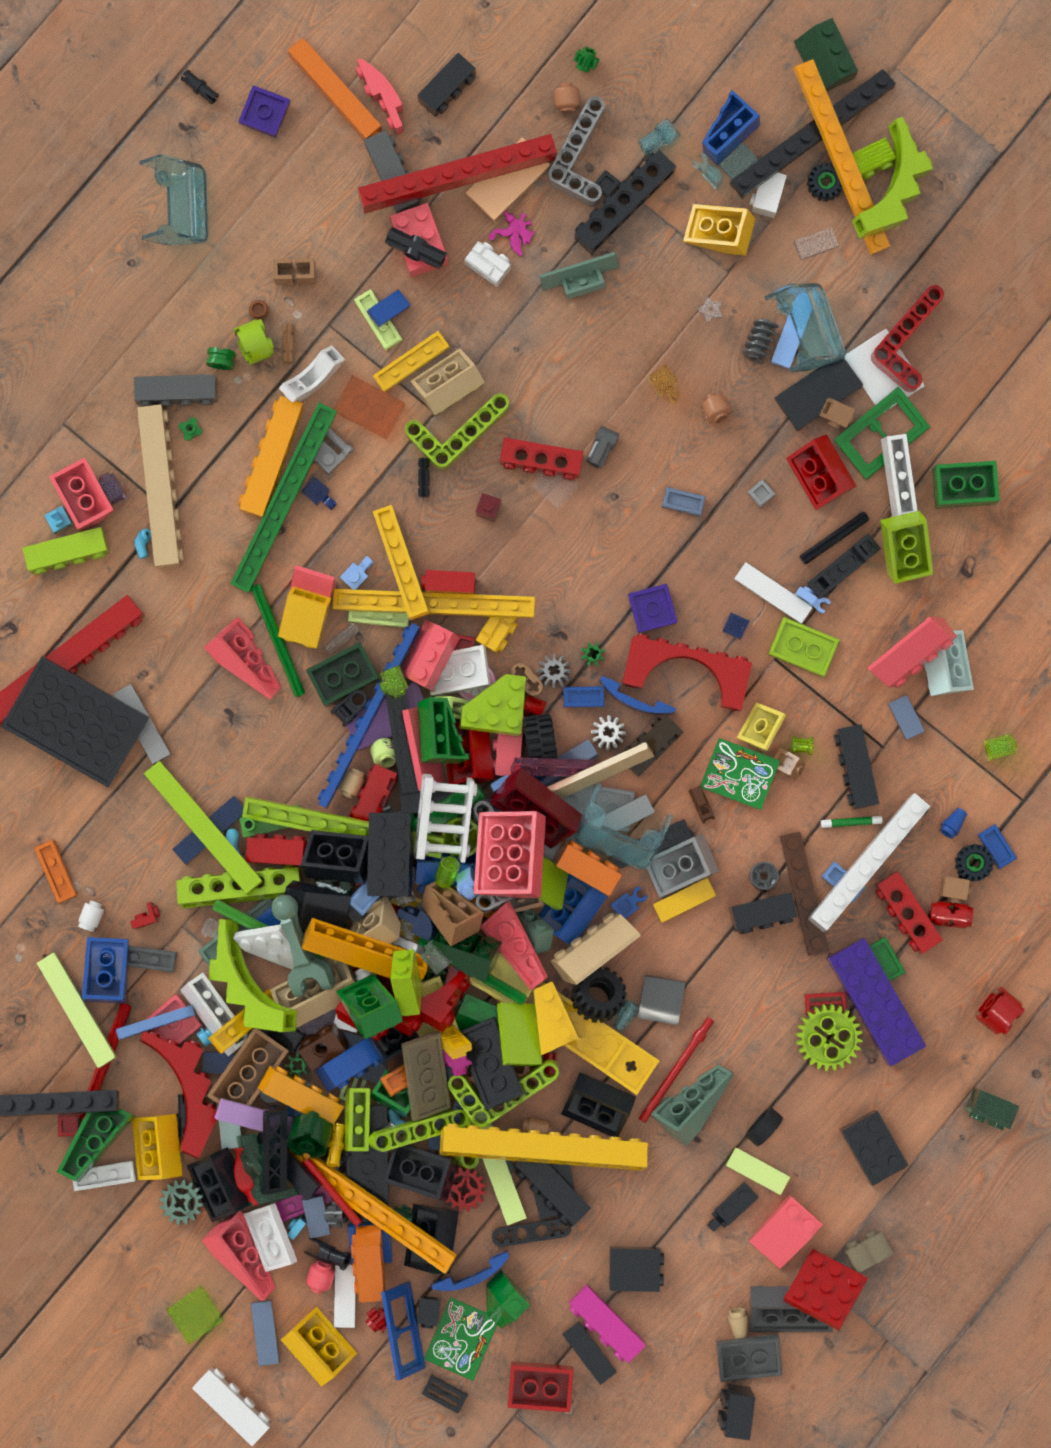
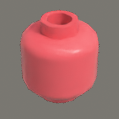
[306,1260,335,1293]

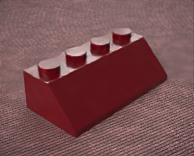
[490,768,582,849]

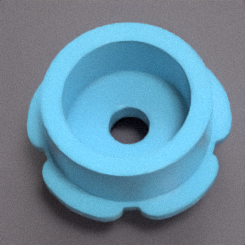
[196,1027,212,1047]

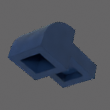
[397,905,438,941]

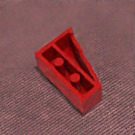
[246,834,308,866]

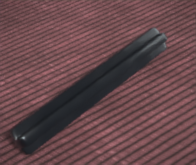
[800,512,869,564]

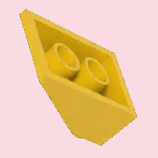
[683,204,756,256]

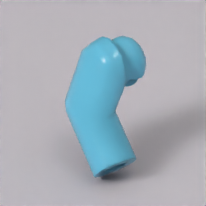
[225,828,242,856]

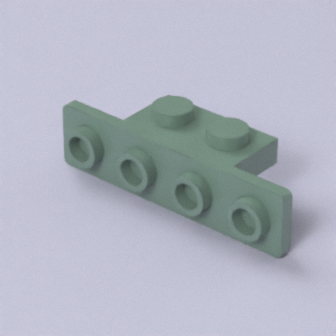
[540,252,619,300]

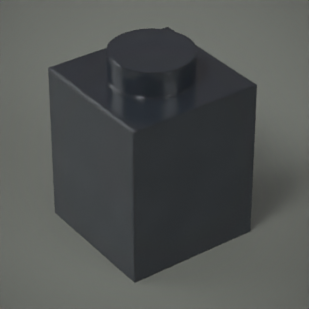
[417,1296,441,1329]

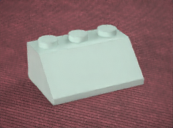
[924,630,974,696]

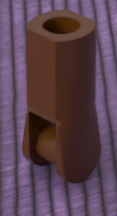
[689,785,715,824]

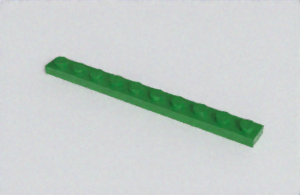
[230,402,337,593]

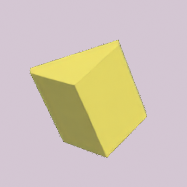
[737,702,786,753]

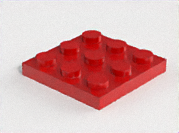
[783,1249,868,1331]

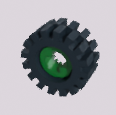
[807,162,843,202]
[955,844,994,881]

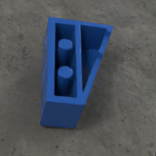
[315,1039,382,1092]

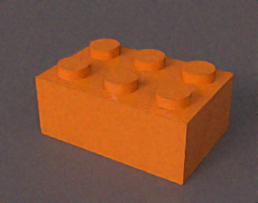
[552,840,622,896]
[351,1225,386,1303]

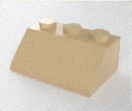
[410,348,485,416]

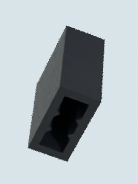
[609,1246,664,1292]

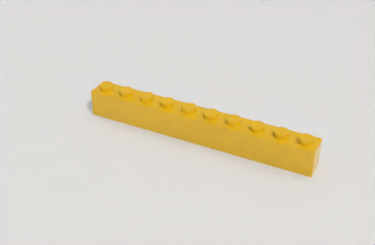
[439,1124,648,1171]

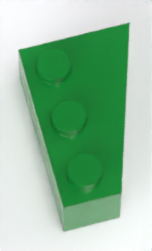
[418,697,469,764]

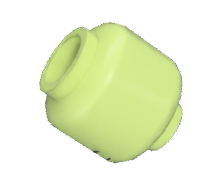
[370,738,396,768]

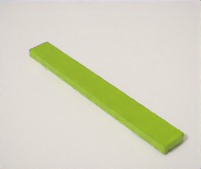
[144,761,263,895]

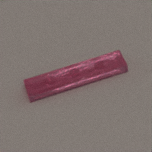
[510,757,595,777]

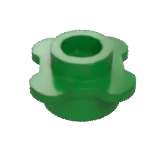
[179,417,202,441]

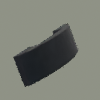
[807,533,881,599]

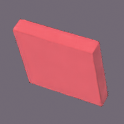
[145,994,203,1046]

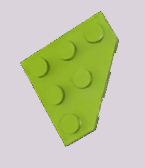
[460,674,526,736]

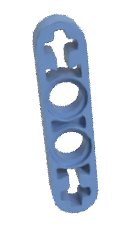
[116,1005,195,1040]

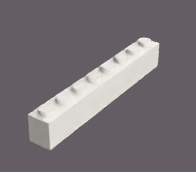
[807,793,930,932]

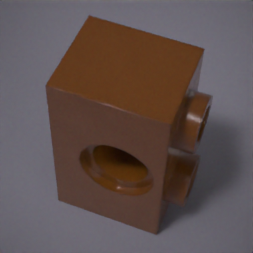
[298,1023,348,1071]

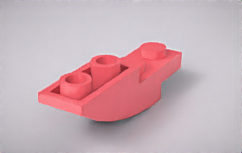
[356,59,404,135]

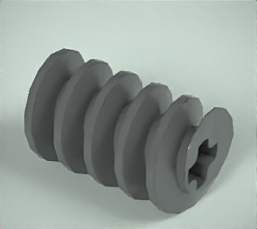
[742,319,779,364]

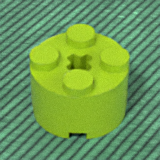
[233,319,274,366]

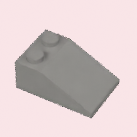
[643,834,720,898]

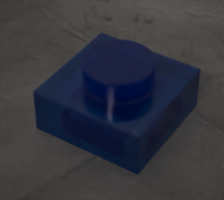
[722,613,749,640]

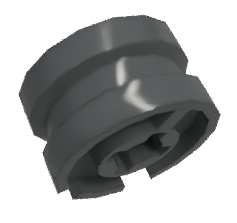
[749,861,779,890]

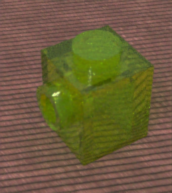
[379,665,409,698]

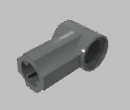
[586,425,620,469]

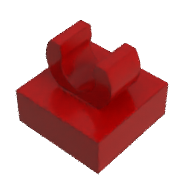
[523,695,547,717]

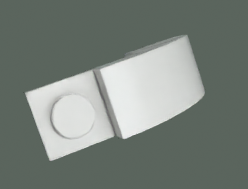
[279,345,346,403]

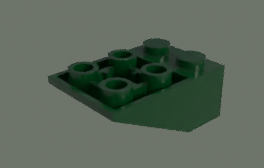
[432,931,502,982]

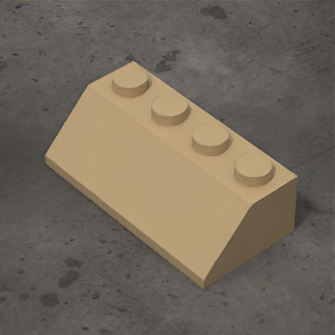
[550,913,641,985]
[270,961,356,1028]

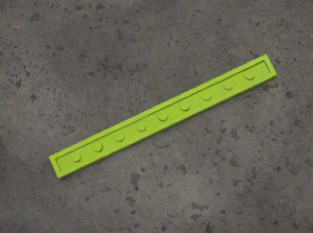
[242,796,445,859]

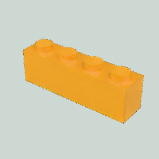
[258,1066,344,1125]

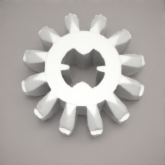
[591,715,626,750]

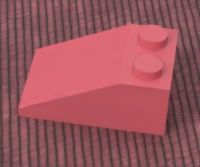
[749,1195,823,1269]

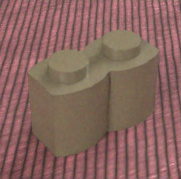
[844,1229,894,1273]

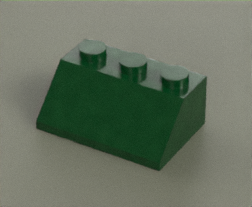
[794,18,858,91]

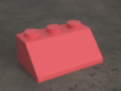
[49,458,114,532]
[400,620,460,691]

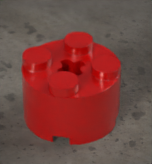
[976,987,1025,1035]

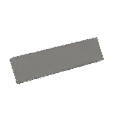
[113,684,171,765]

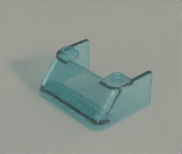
[139,154,208,245]
[765,283,846,372]
[574,783,673,869]

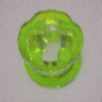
[791,736,814,755]

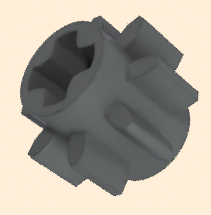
[324,1201,349,1228]

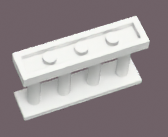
[413,774,477,863]

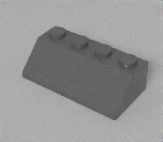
[749,1286,833,1332]

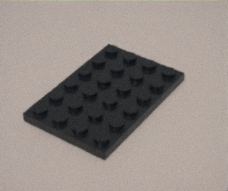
[1,656,150,788]

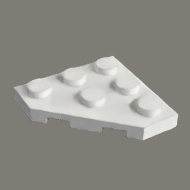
[233,925,294,969]

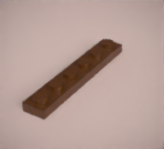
[779,832,829,956]

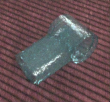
[638,118,680,156]

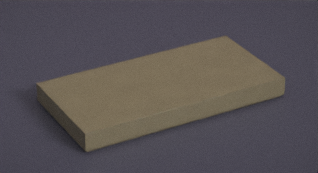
[401,1031,451,1122]

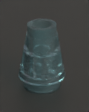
[614,999,640,1031]

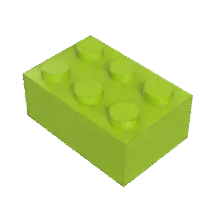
[880,511,933,584]

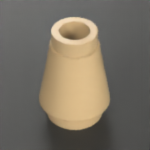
[727,1308,748,1339]

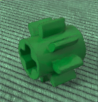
[573,47,600,72]
[581,642,605,667]
[285,1052,308,1077]

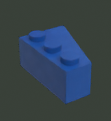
[702,90,760,165]

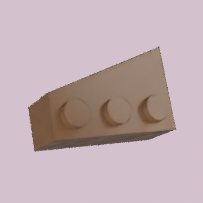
[421,879,484,946]

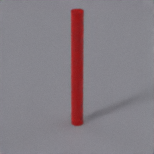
[303,1158,362,1227]

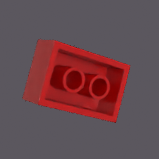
[508,1361,573,1413]

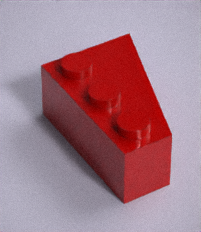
[350,764,399,821]

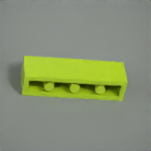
[22,527,110,575]

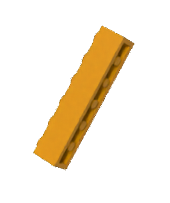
[238,396,305,519]
[301,918,428,981]

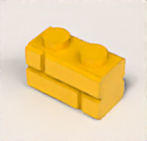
[475,617,518,654]

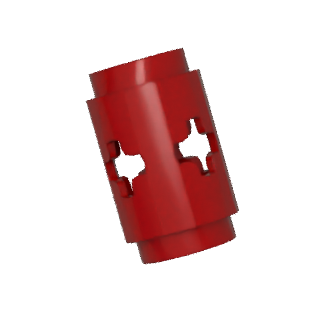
[929,901,973,929]

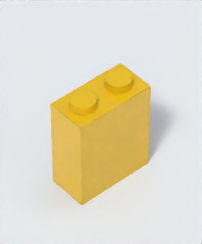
[278,586,332,649]

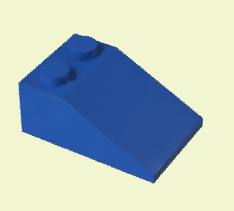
[82,937,129,1004]

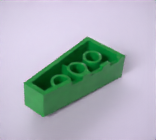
[57,1108,136,1182]

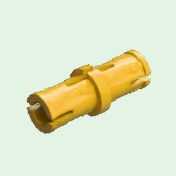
[326,1123,345,1167]

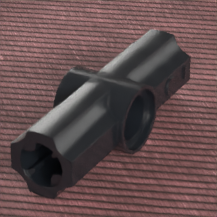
[385,227,447,269]

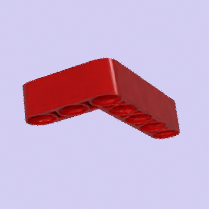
[871,285,944,392]

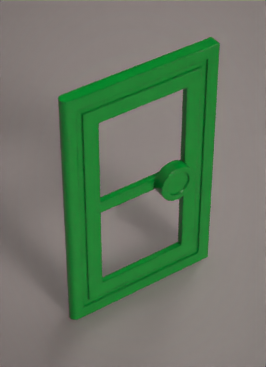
[833,386,930,480]

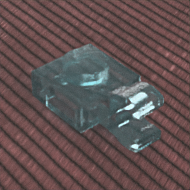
[692,153,723,189]

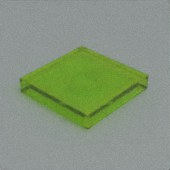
[166,1286,224,1345]

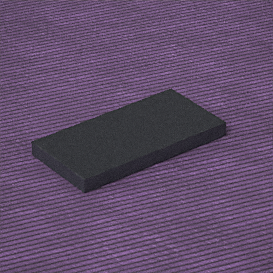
[774,353,863,431]
[460,1017,525,1111]

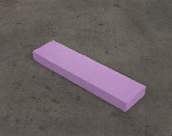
[214,1098,293,1138]

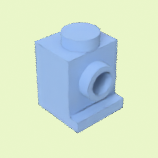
[453,866,478,901]

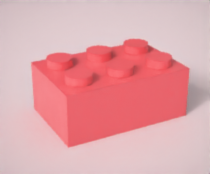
[390,203,448,277]

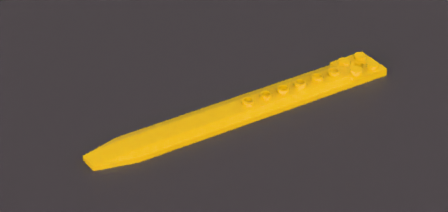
[390,896,659,1095]

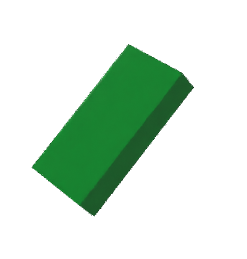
[869,937,906,982]

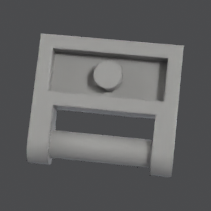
[314,428,354,475]

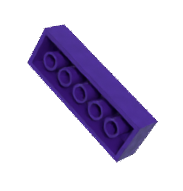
[826,938,926,1067]

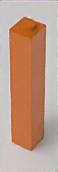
[288,38,382,140]

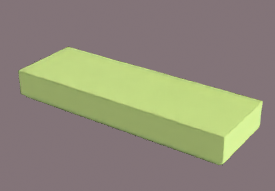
[354,289,403,351]
[348,611,409,628]
[726,1147,790,1195]

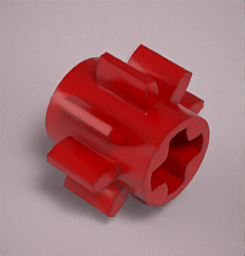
[365,1307,387,1333]

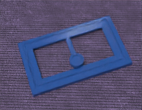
[381,1281,425,1381]

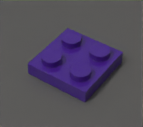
[238,85,291,138]
[628,584,678,633]

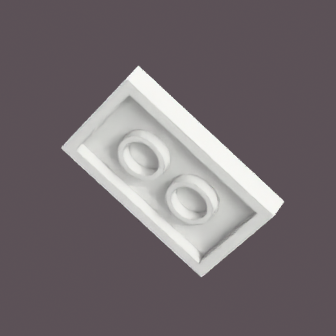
[430,645,491,697]
[244,1203,297,1272]

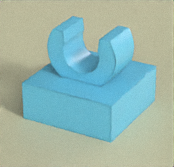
[44,506,72,534]

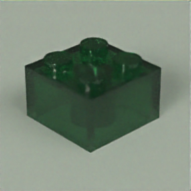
[965,1088,1019,1131]

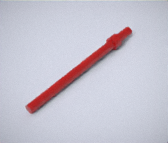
[638,1017,714,1123]

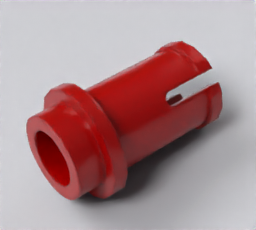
[543,1053,557,1075]

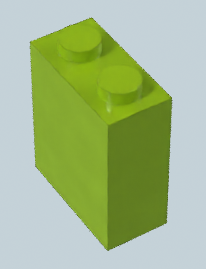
[390,949,423,1016]

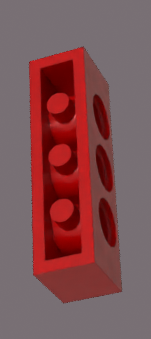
[500,437,584,480]
[875,871,943,954]

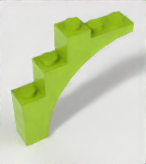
[852,117,933,239]
[209,919,297,1032]

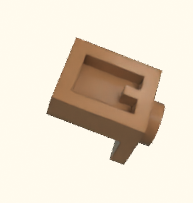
[774,748,805,780]

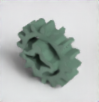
[159,1179,205,1225]

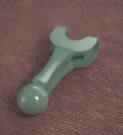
[271,895,335,997]

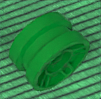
[206,347,236,370]

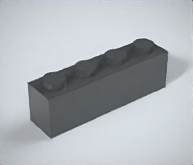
[364,130,421,213]
[134,374,217,407]

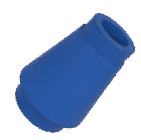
[940,808,967,839]

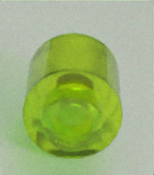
[435,856,461,888]

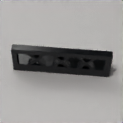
[262,1105,288,1194]

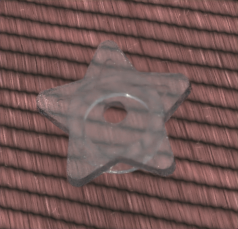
[697,297,722,323]

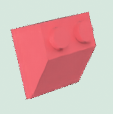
[290,565,337,604]

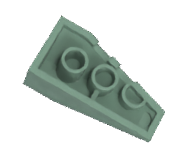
[651,1064,734,1146]

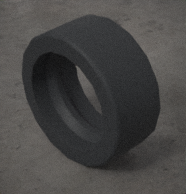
[746,1107,783,1147]

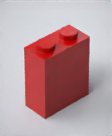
[421,570,476,594]

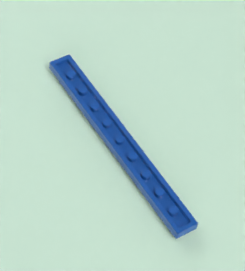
[317,623,420,809]

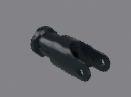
[304,1238,351,1271]

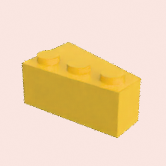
[534,981,579,1055]

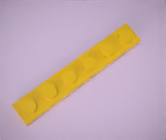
[373,505,429,620]

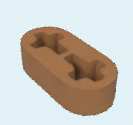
[511,663,543,697]

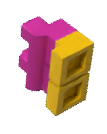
[436,1025,472,1076]

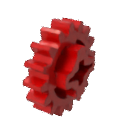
[445,1166,486,1212]

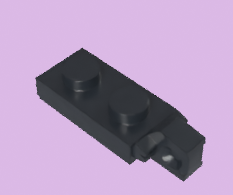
[707,1182,759,1232]

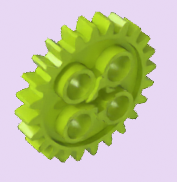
[795,1004,863,1071]

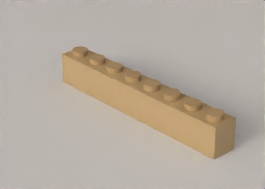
[137,404,184,569]

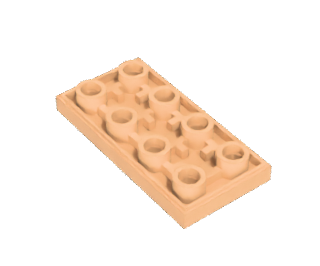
[466,137,550,222]

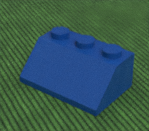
[415,851,477,886]
[538,873,607,946]

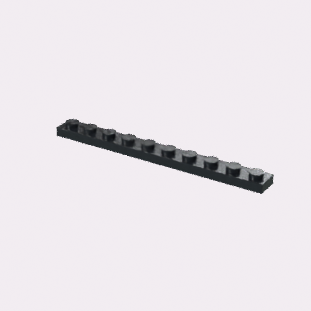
[730,69,896,199]

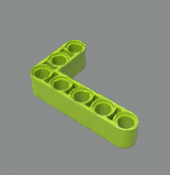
[405,393,509,470]
[448,1059,559,1128]
[369,1108,479,1169]

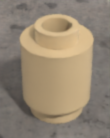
[339,768,365,799]

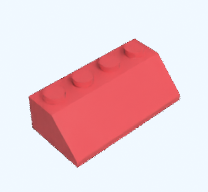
[868,617,957,688]

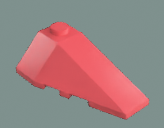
[204,617,281,699]
[202,1210,275,1301]

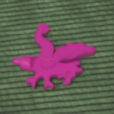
[489,211,534,256]

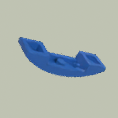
[600,676,676,715]
[431,1250,509,1291]

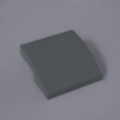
[638,975,685,1025]

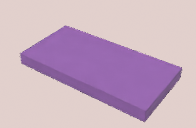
[343,682,424,751]

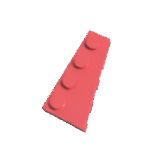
[480,901,548,991]

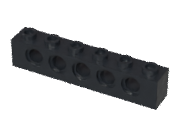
[574,150,676,255]

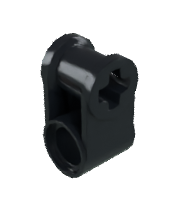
[330,690,369,727]

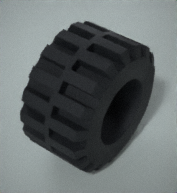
[523,713,558,767]
[571,966,627,1023]

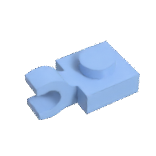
[340,556,374,590]
[795,587,831,614]

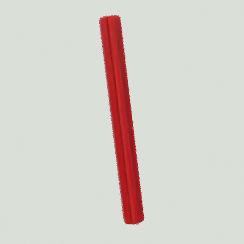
[78,1003,132,1119]

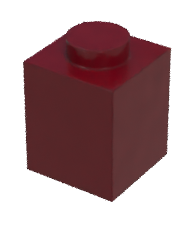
[475,493,502,522]

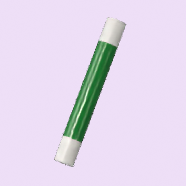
[820,816,882,828]

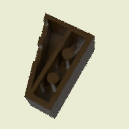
[624,715,683,777]

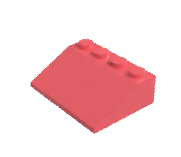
[474,811,546,898]

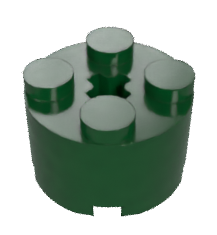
[287,1111,333,1158]

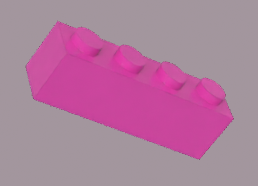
[569,1283,646,1364]

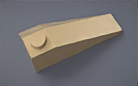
[324,896,401,964]

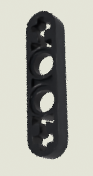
[492,1218,571,1247]

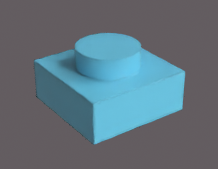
[287,1217,307,1240]

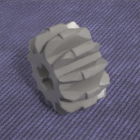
[537,654,571,689]

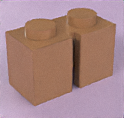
[273,258,316,285]

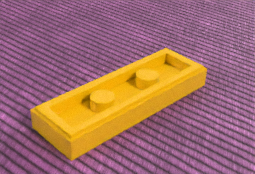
[652,878,716,923]

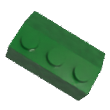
[455,993,499,1031]

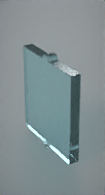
[718,143,758,180]

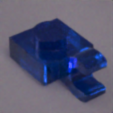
[301,477,337,510]

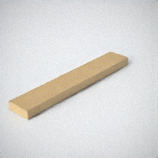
[547,743,654,798]

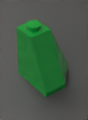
[486,1270,530,1329]

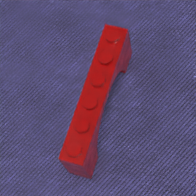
[622,634,752,712]

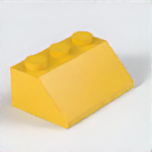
[132,1114,183,1180]
[281,1306,357,1387]

